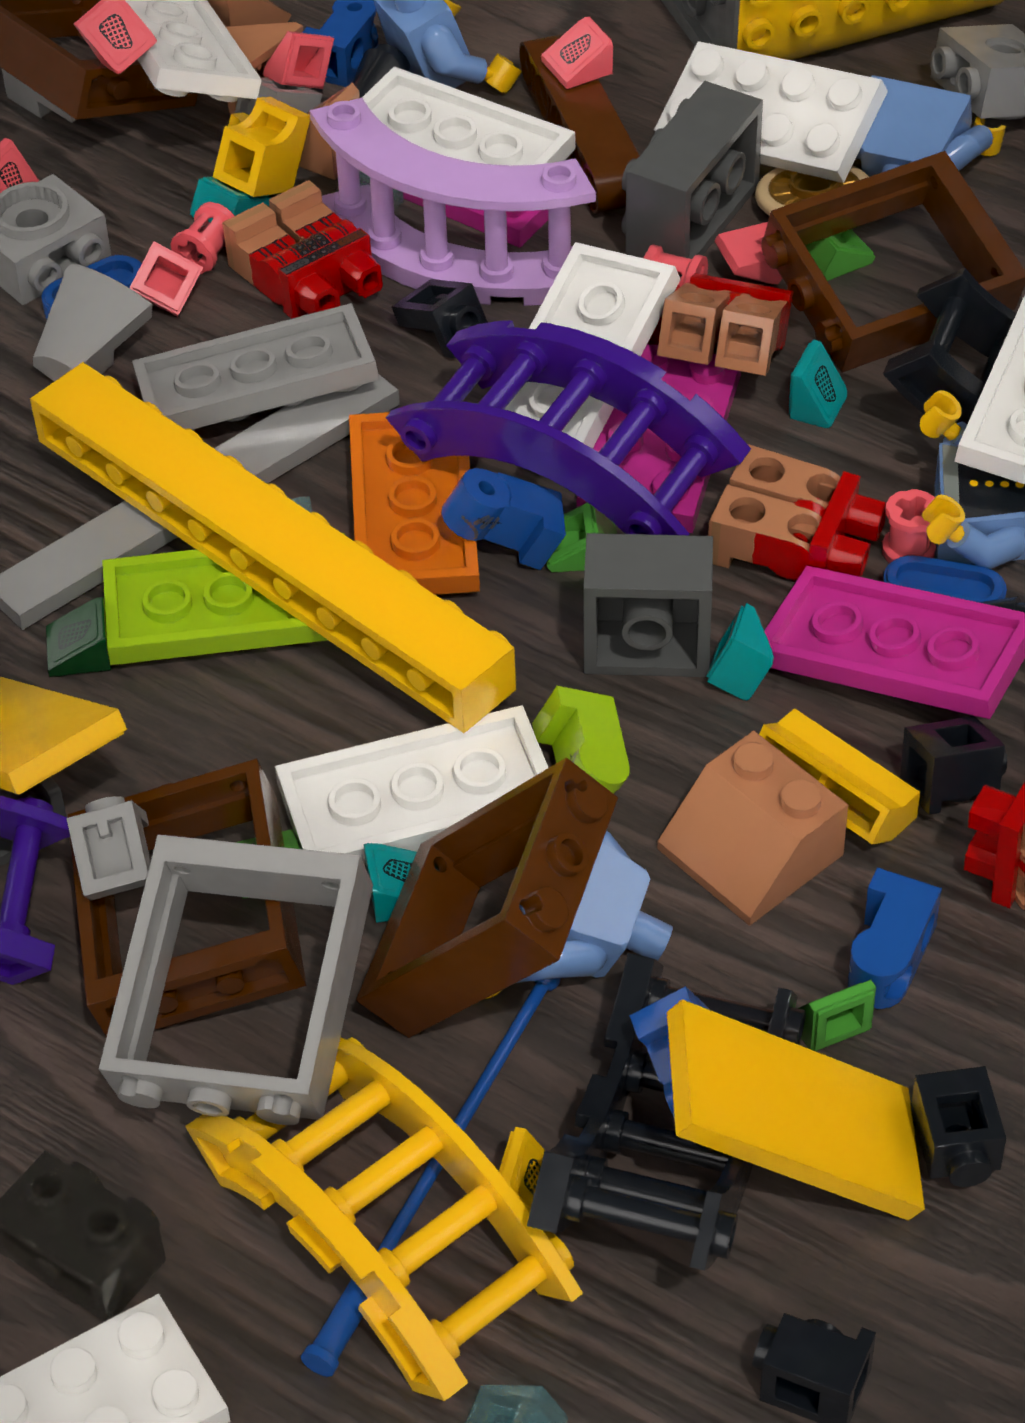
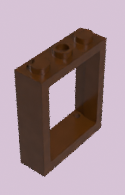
[0,0,198,120]
[761,151,1025,373]
[356,757,618,1038]
[68,758,307,1037]

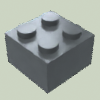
[583,533,713,677]

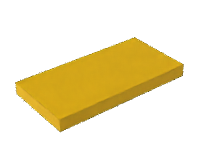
[0,677,127,795]
[667,999,925,1221]

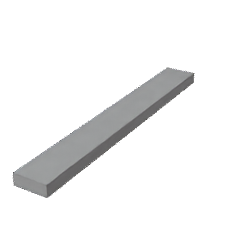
[0,374,400,630]

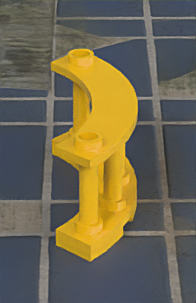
[185,1037,583,1401]

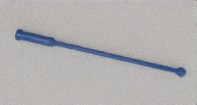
[301,978,561,1377]

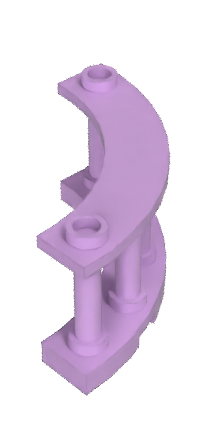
[310,98,596,306]

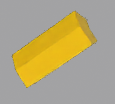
[759,708,920,844]

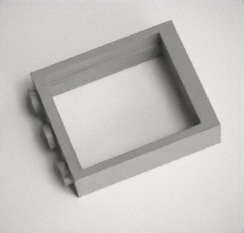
[98,835,373,1125]

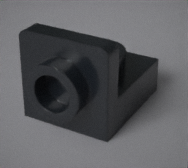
[391,279,488,359]

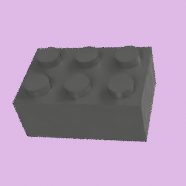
[621,81,763,277]

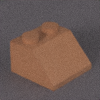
[657,730,848,926]

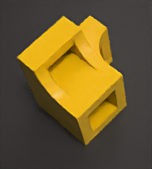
[213,97,310,197]

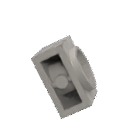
[930,24,1025,120]
[0,174,111,305]

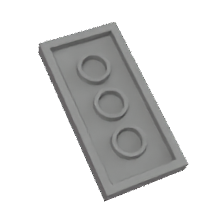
[132,303,379,431]

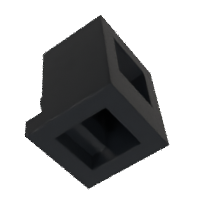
[900,716,1007,815]
[911,1066,1006,1187]
[752,1313,876,1423]

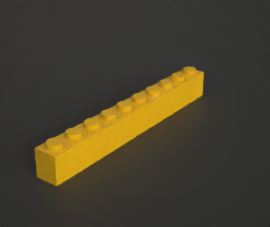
[30,362,516,733]

